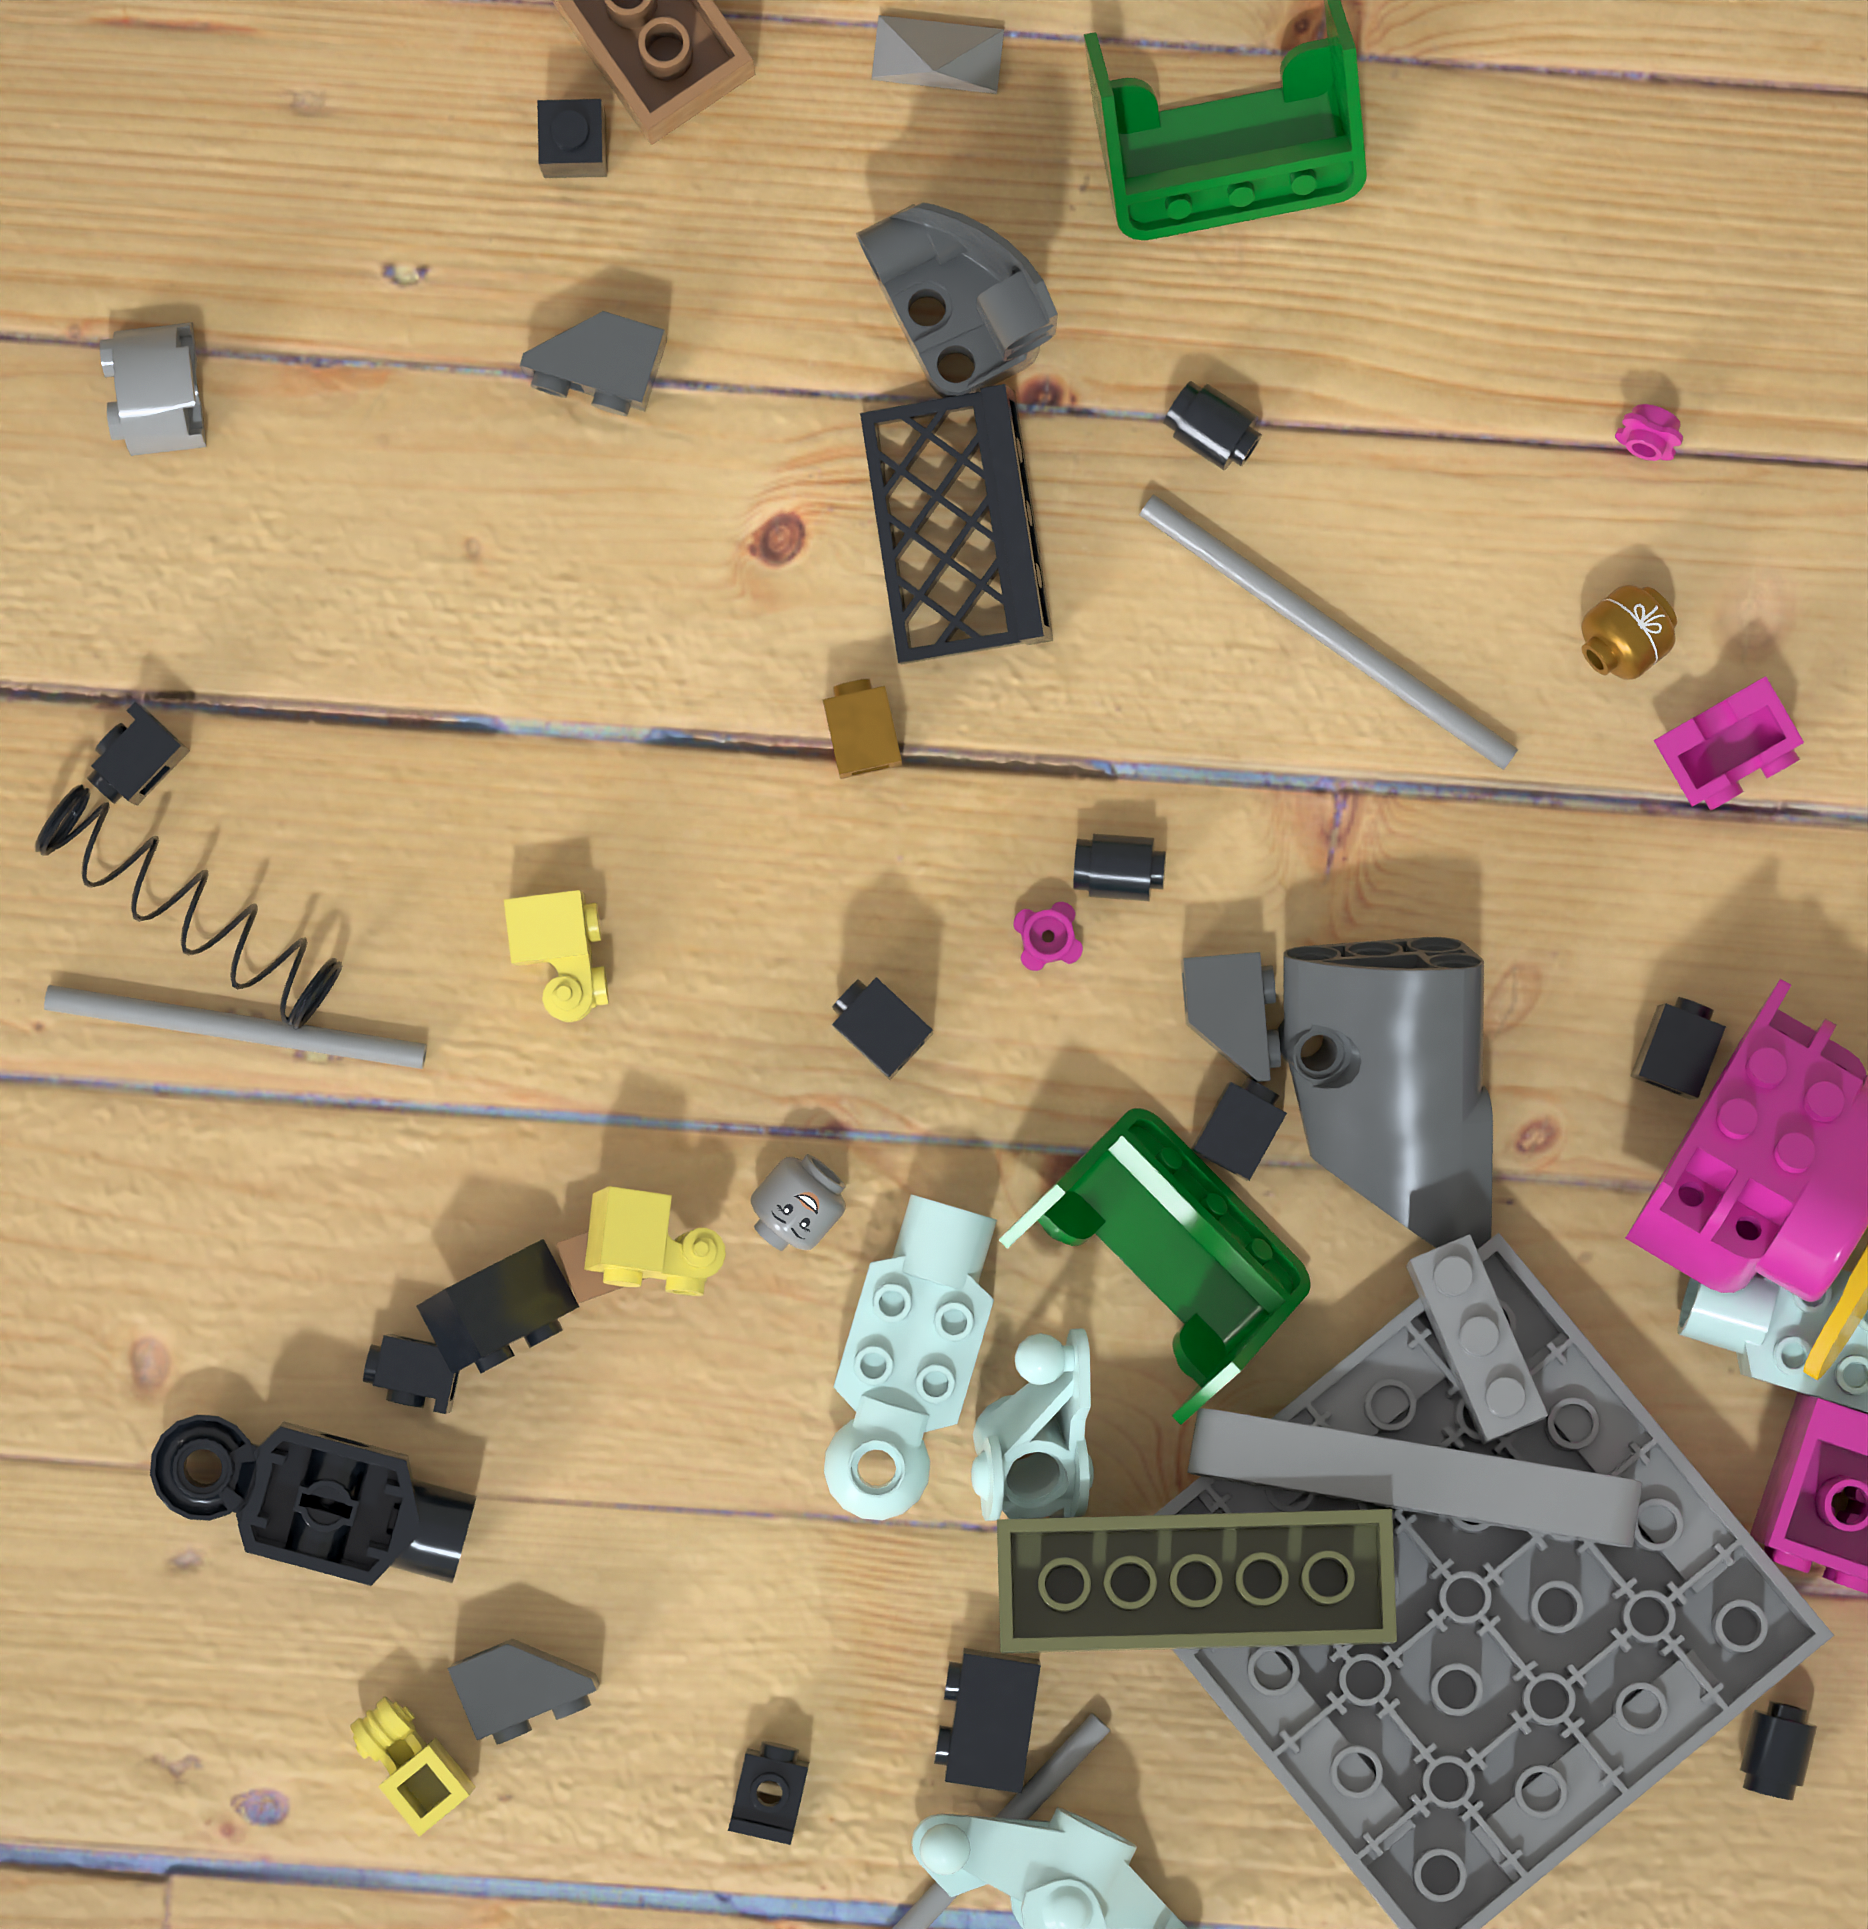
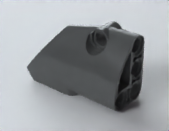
[856,202,1058,398]
[1278,937,1493,1250]

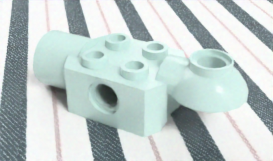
[824,1194,997,1520]
[1678,1269,1868,1413]

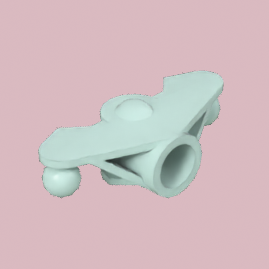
[971,1328,1094,1521]
[911,1807,1188,1929]

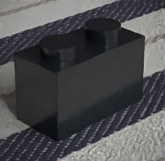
[832,977,933,1080]
[416,1239,580,1374]
[934,1648,1041,1793]

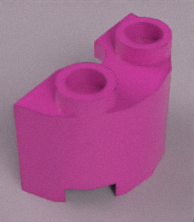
[1653,676,1804,811]

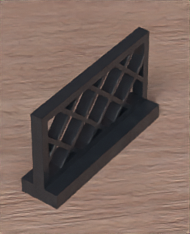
[860,384,1053,665]

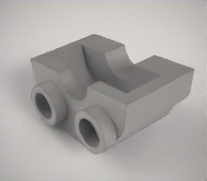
[100,322,206,456]

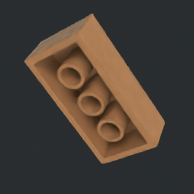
[551,0,756,145]

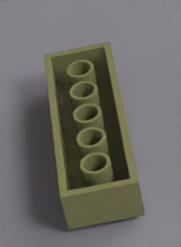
[997,1509,1397,1654]

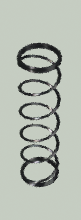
[35,784,342,1029]

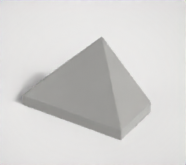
[872,15,1004,94]

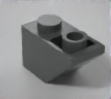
[520,311,668,416]
[1181,952,1281,1082]
[448,1639,600,1745]

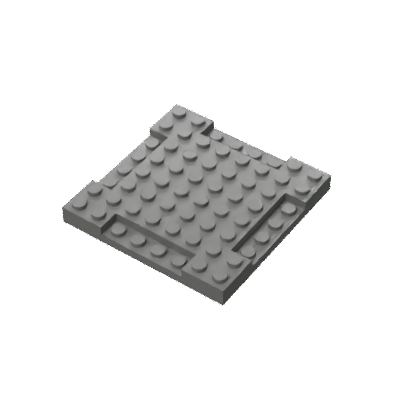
[1154,1233,1834,1929]

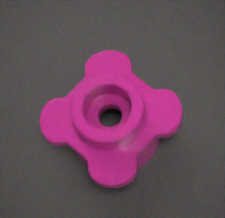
[1615,404,1683,461]
[1013,902,1083,971]

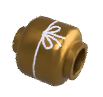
[1581,585,1677,680]

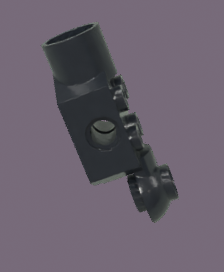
[150,1415,477,1586]

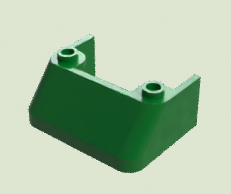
[1084,0,1367,241]
[999,1108,1311,1425]

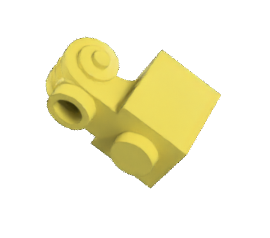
[504,890,609,1022]
[584,1186,726,1296]
[350,1697,476,1837]

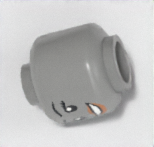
[751,1154,846,1251]

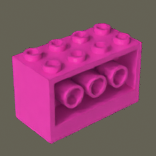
[1750,1393,1868,1594]

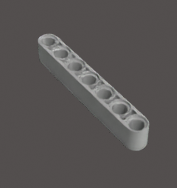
[1187,1408,1642,1548]

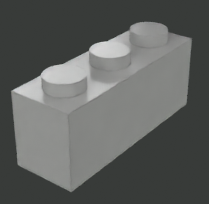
[1406,1234,1548,1445]

